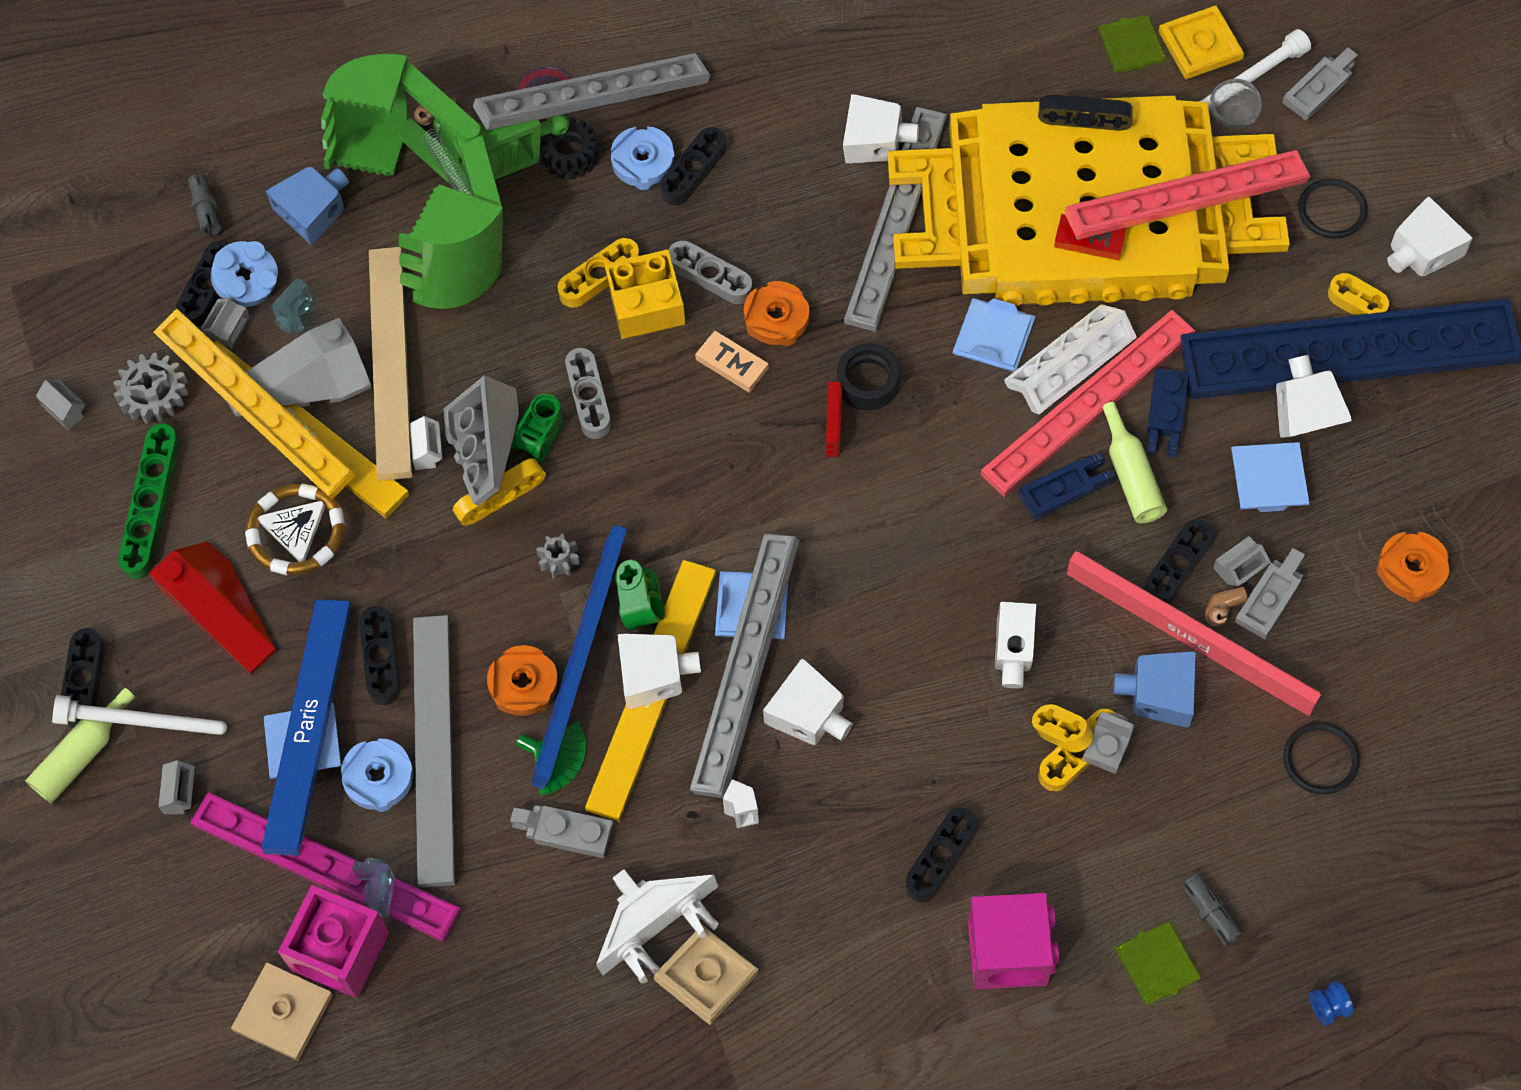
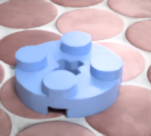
[611,126,675,190]
[211,241,278,307]
[341,739,414,812]

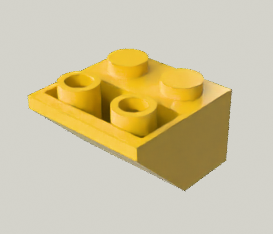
[604,250,685,339]

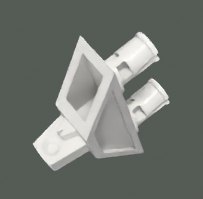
[596,870,719,983]

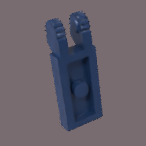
[1147,368,1188,458]
[1018,453,1117,521]

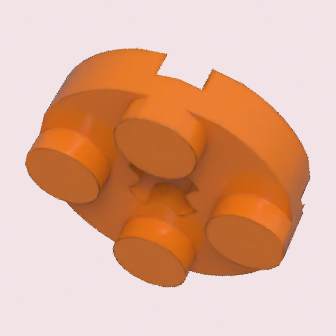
[744,281,810,346]
[1377,532,1450,602]
[487,645,558,716]

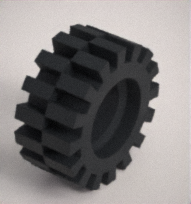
[540,117,599,180]

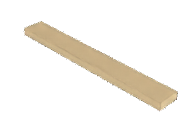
[369,247,412,481]

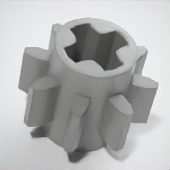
[536,533,580,579]

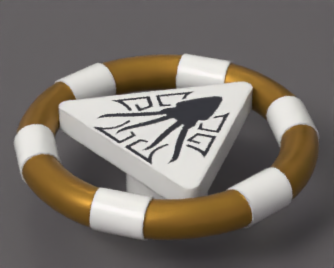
[245,483,346,576]

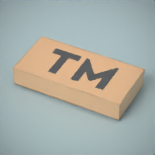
[695,331,769,393]

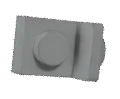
[1082,712,1135,774]

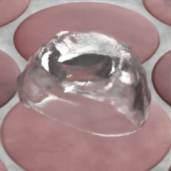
[1210,79,1263,129]

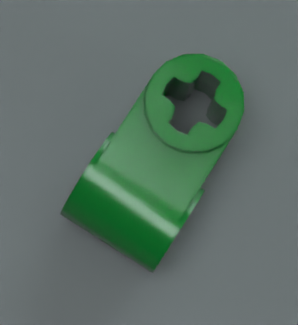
[510,394,564,462]
[615,560,665,631]

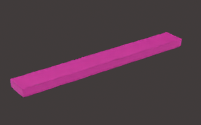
[190,792,461,943]

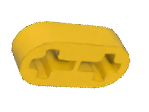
[1328,273,1389,316]
[1032,704,1094,752]

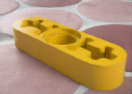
[558,238,640,308]
[453,459,546,526]
[1038,709,1115,791]

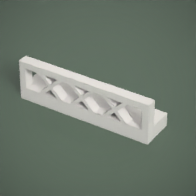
[1004,304,1137,414]

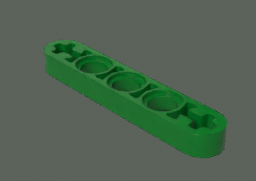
[118,423,179,579]

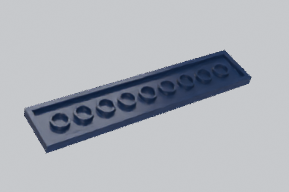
[1180,299,1521,399]

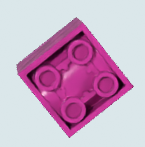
[278,885,390,999]
[968,893,1059,990]

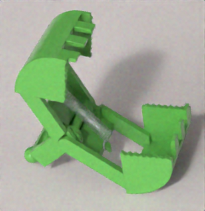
[321,54,569,309]

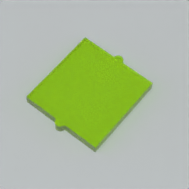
[1098,14,1165,73]
[1115,922,1200,1006]

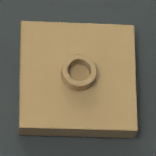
[654,925,758,1025]
[231,963,333,1061]

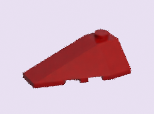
[149,541,276,675]

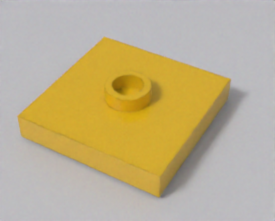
[1158,5,1244,80]

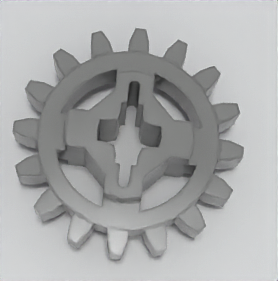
[113,353,188,424]

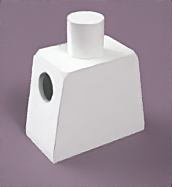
[843,94,919,164]
[1387,197,1473,276]
[1276,355,1352,438]
[995,602,1036,688]
[618,634,701,709]
[763,659,853,745]

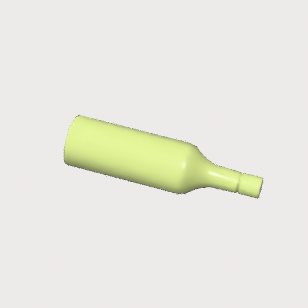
[1102,402,1167,523]
[25,688,135,804]

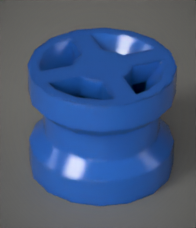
[1308,980,1354,1027]

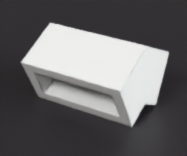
[409,416,442,470]
[723,779,759,828]

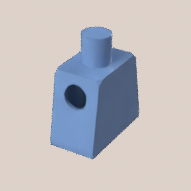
[266,167,349,245]
[1113,652,1195,727]

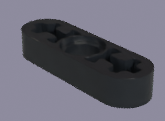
[1038,95,1134,131]
[660,127,726,206]
[176,241,229,327]
[1144,519,1214,604]
[359,606,400,705]
[61,628,105,728]
[905,807,977,902]

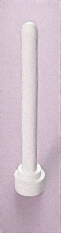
[1200,29,1311,110]
[52,695,227,735]

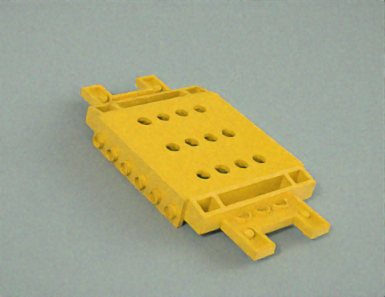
[887,96,1290,306]

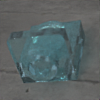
[271,278,312,337]
[352,858,395,917]

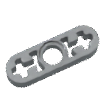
[669,241,752,304]
[565,348,611,439]

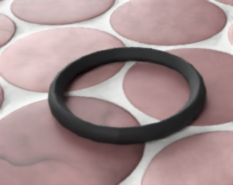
[1298,179,1367,239]
[1283,723,1359,795]

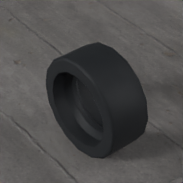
[837,343,900,410]

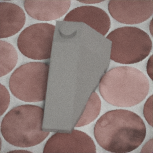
[227,318,371,417]
[443,376,519,506]

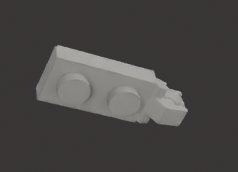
[1282,48,1358,121]
[1235,548,1305,639]
[510,806,613,858]

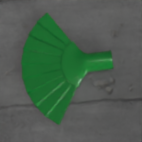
[516,721,586,796]

